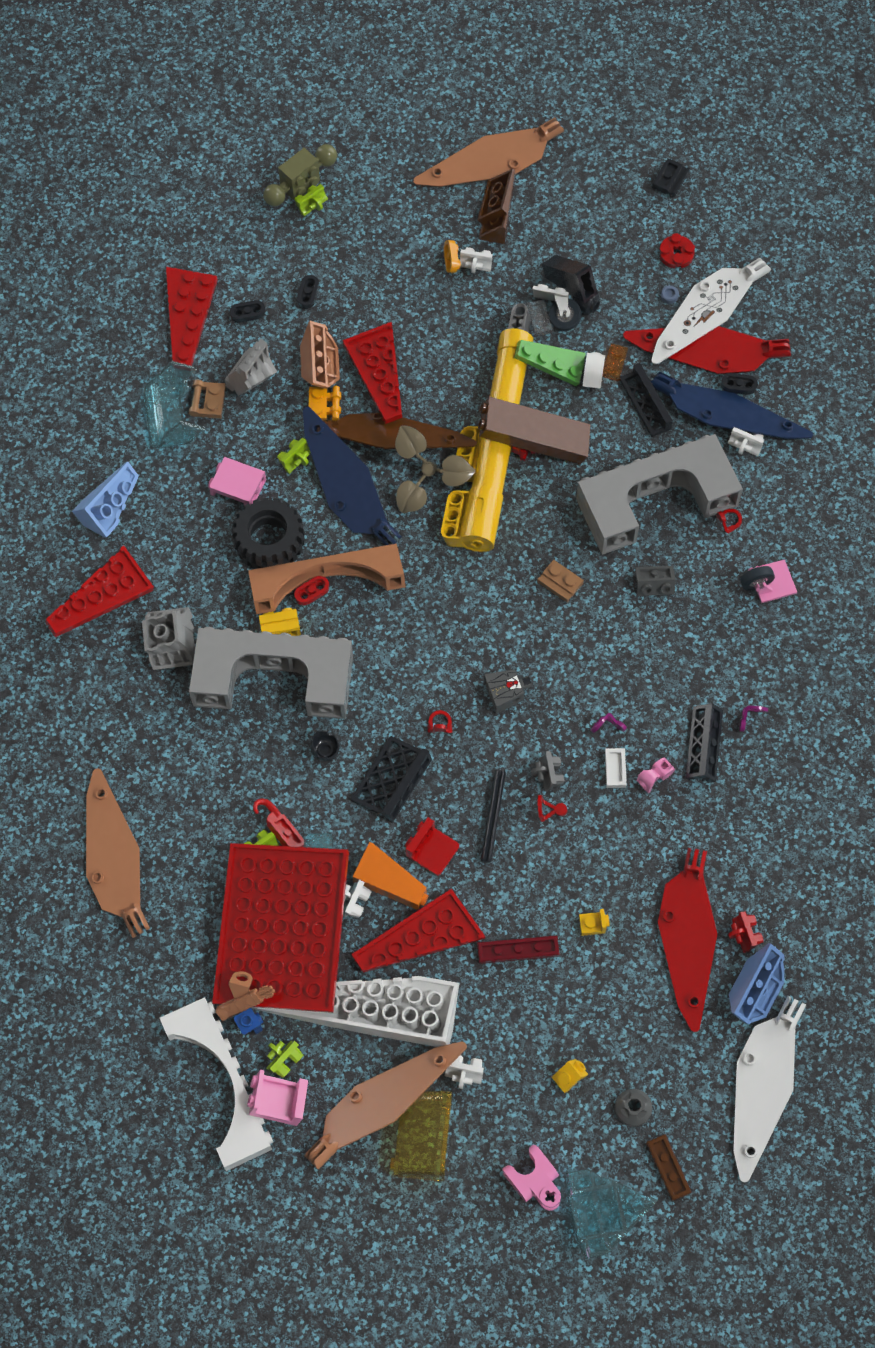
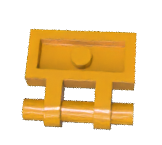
[308,386,341,421]

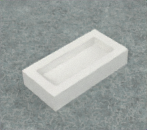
[605,748,627,788]

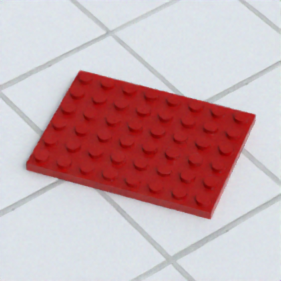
[212,843,349,1013]

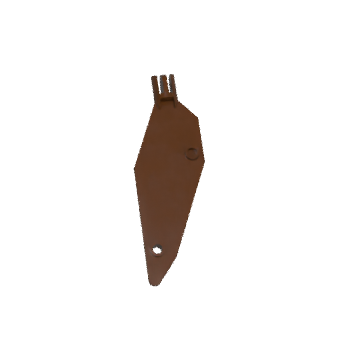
[317,413,477,449]

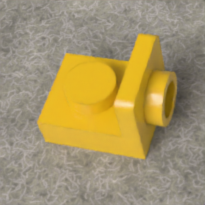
[579,909,610,936]

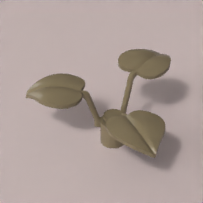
[395,425,475,513]

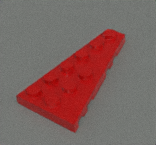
[166,267,218,369]
[343,322,402,424]
[351,889,486,973]

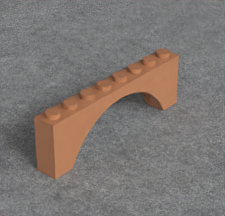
[248,544,406,615]

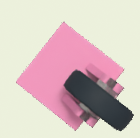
[740,559,797,603]

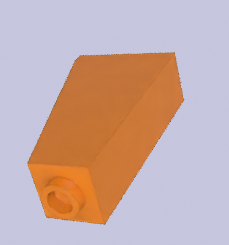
[353,842,429,910]

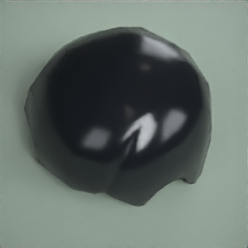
[310,730,340,761]

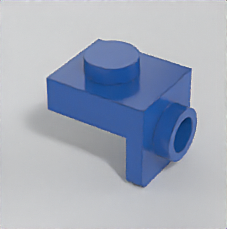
[234,1008,264,1035]

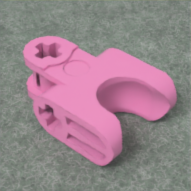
[502,1145,561,1211]

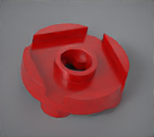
[659,233,695,268]

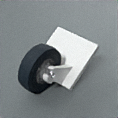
[533,284,581,331]

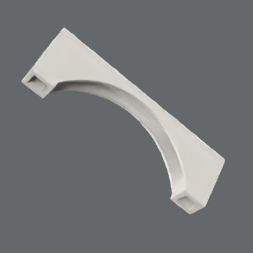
[160,997,273,1171]

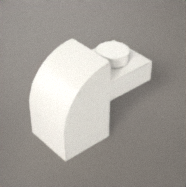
[583,352,605,389]

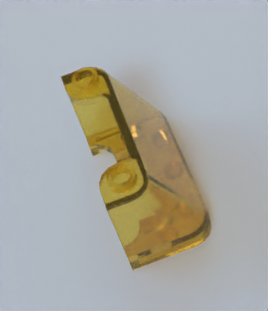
[390,1091,452,1182]

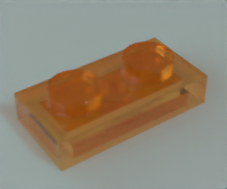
[602,343,628,381]

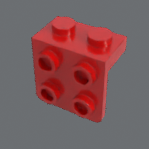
[405,817,459,876]

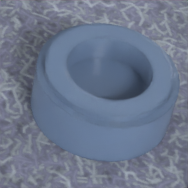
[661,286,679,304]

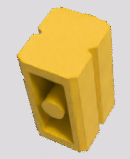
[259,608,301,636]

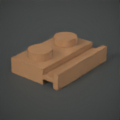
[537,560,584,603]

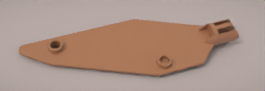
[414,117,564,187]
[86,768,150,938]
[304,1042,467,1169]

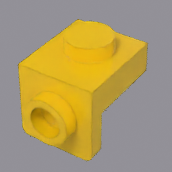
[552,1059,588,1093]

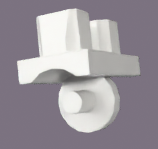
[460,247,493,273]
[728,427,764,456]
[343,880,371,918]
[445,1055,484,1089]

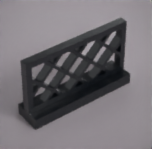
[351,736,432,823]

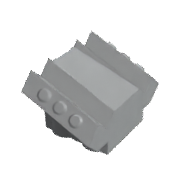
[225,338,277,396]
[142,607,196,670]

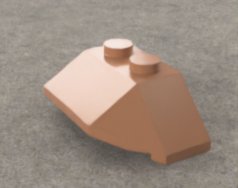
[300,321,340,389]

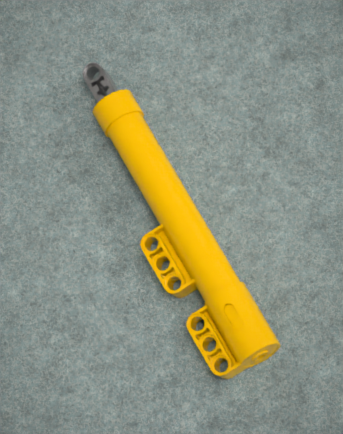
[441,303,533,552]

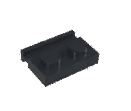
[652,158,690,197]

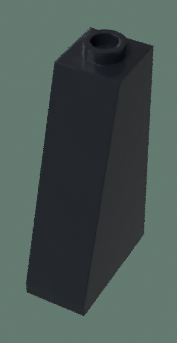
[542,255,598,303]

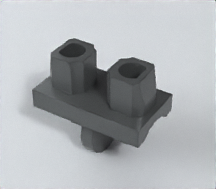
[531,751,565,791]

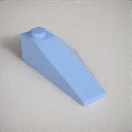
[72,462,139,538]

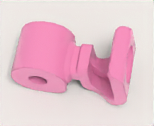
[637,757,675,793]

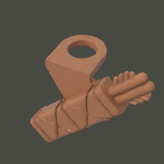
[215,971,275,1021]

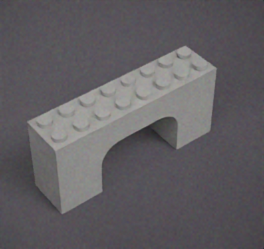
[576,434,743,555]
[189,627,353,719]

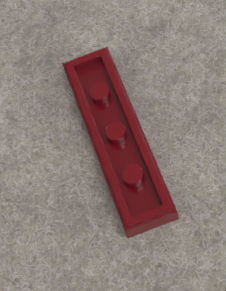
[477,935,560,964]

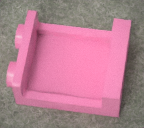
[208,457,266,506]
[247,1070,308,1126]

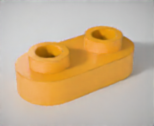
[443,240,461,273]

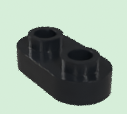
[297,275,319,309]
[230,300,266,323]
[721,373,758,395]

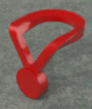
[716,509,742,533]
[428,710,452,733]
[538,795,568,822]

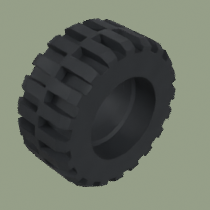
[232,497,305,569]

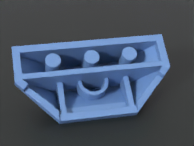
[729,943,784,1024]

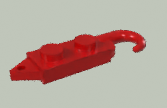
[253,799,307,847]

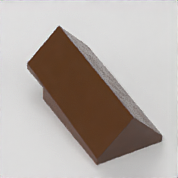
[477,168,515,244]

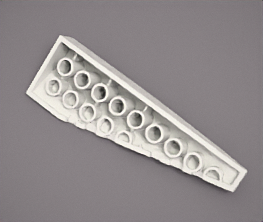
[251,976,459,1047]

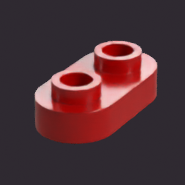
[294,576,329,606]

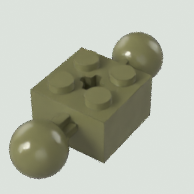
[263,144,337,207]

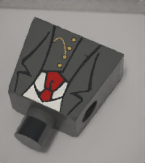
[484,670,532,714]

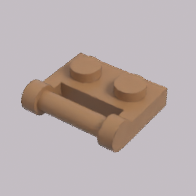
[188,380,226,419]

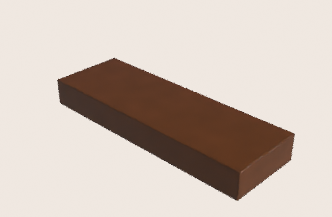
[646,1134,692,1202]

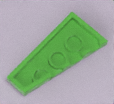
[514,340,586,386]

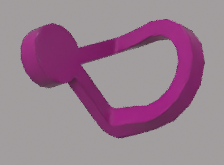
[739,706,768,732]
[591,713,627,733]

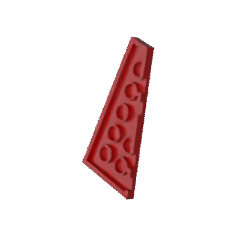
[45,545,154,637]

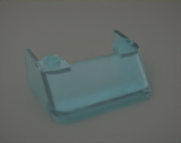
[143,361,205,448]

